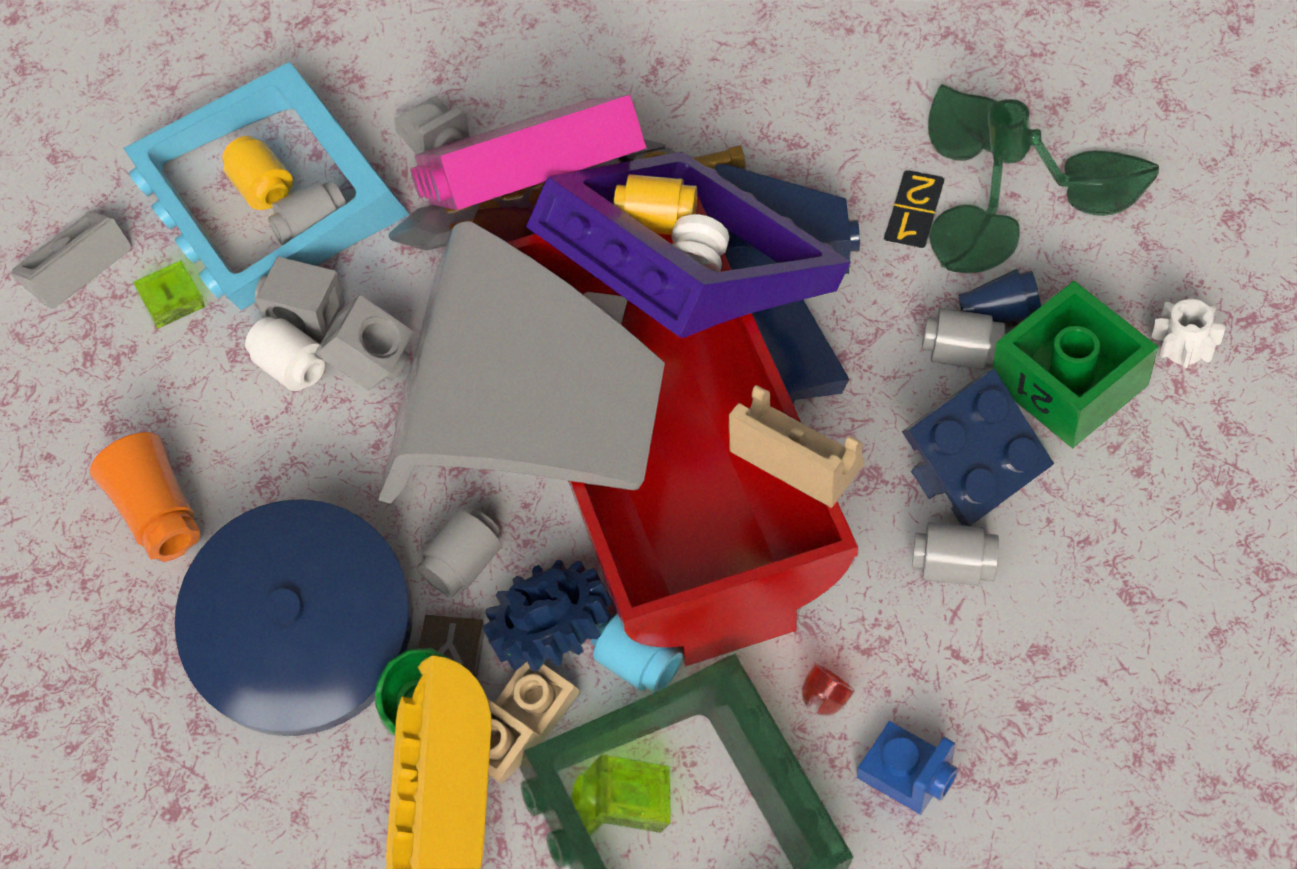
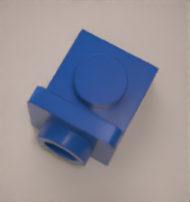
[857,721,959,815]

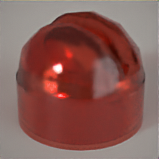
[801,663,855,716]

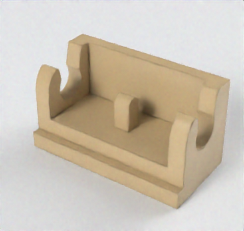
[729,386,865,508]

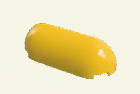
[386,656,491,869]

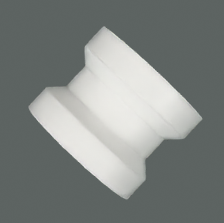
[671,214,730,272]

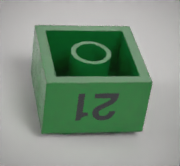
[992,281,1159,449]

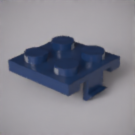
[902,369,1054,526]

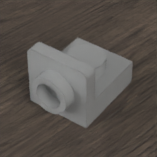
[394,96,470,154]

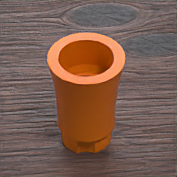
[90,432,201,562]

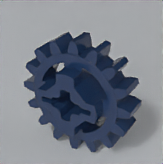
[483,560,612,672]

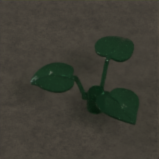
[928,84,1159,273]

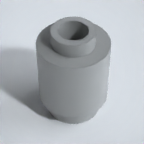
[268,180,347,245]
[922,308,1005,370]
[417,510,502,597]
[912,522,999,586]

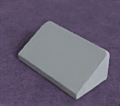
[10,211,131,308]

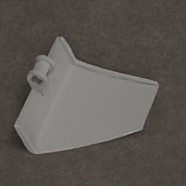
[378,221,665,504]

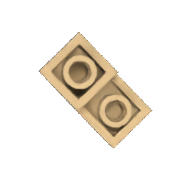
[487,662,581,784]

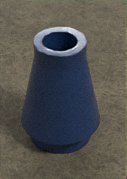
[958,269,1041,322]

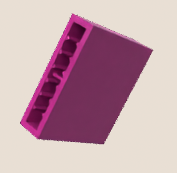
[410,95,646,210]

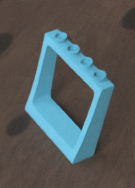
[123,62,410,311]

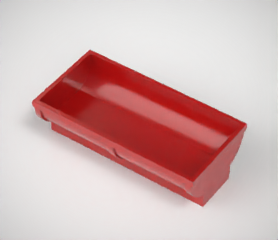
[507,195,858,667]

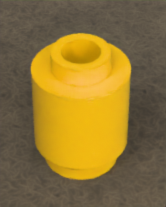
[222,136,293,210]
[614,174,697,235]

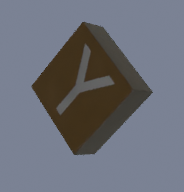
[419,615,485,679]

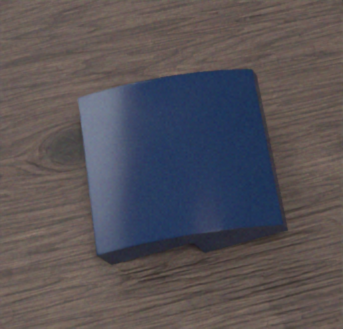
[752,300,850,404]

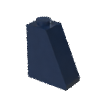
[715,164,860,274]

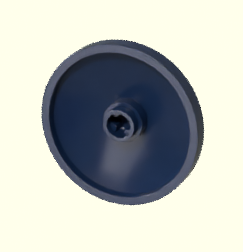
[174,499,413,736]

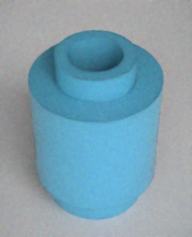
[591,614,683,694]

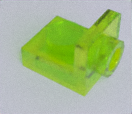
[571,754,671,836]

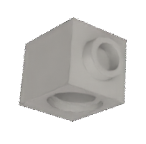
[255,256,345,343]
[315,295,414,390]

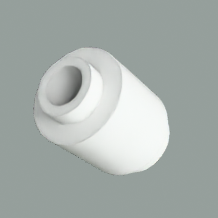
[245,317,325,391]

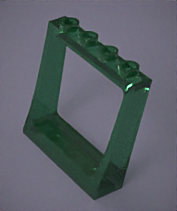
[520,654,854,869]

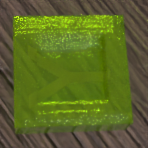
[133,260,205,329]

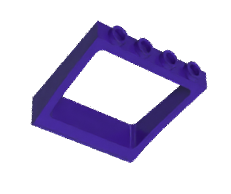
[526,152,851,337]

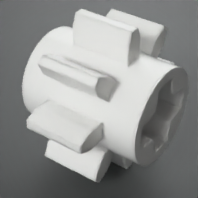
[1151,297,1225,367]

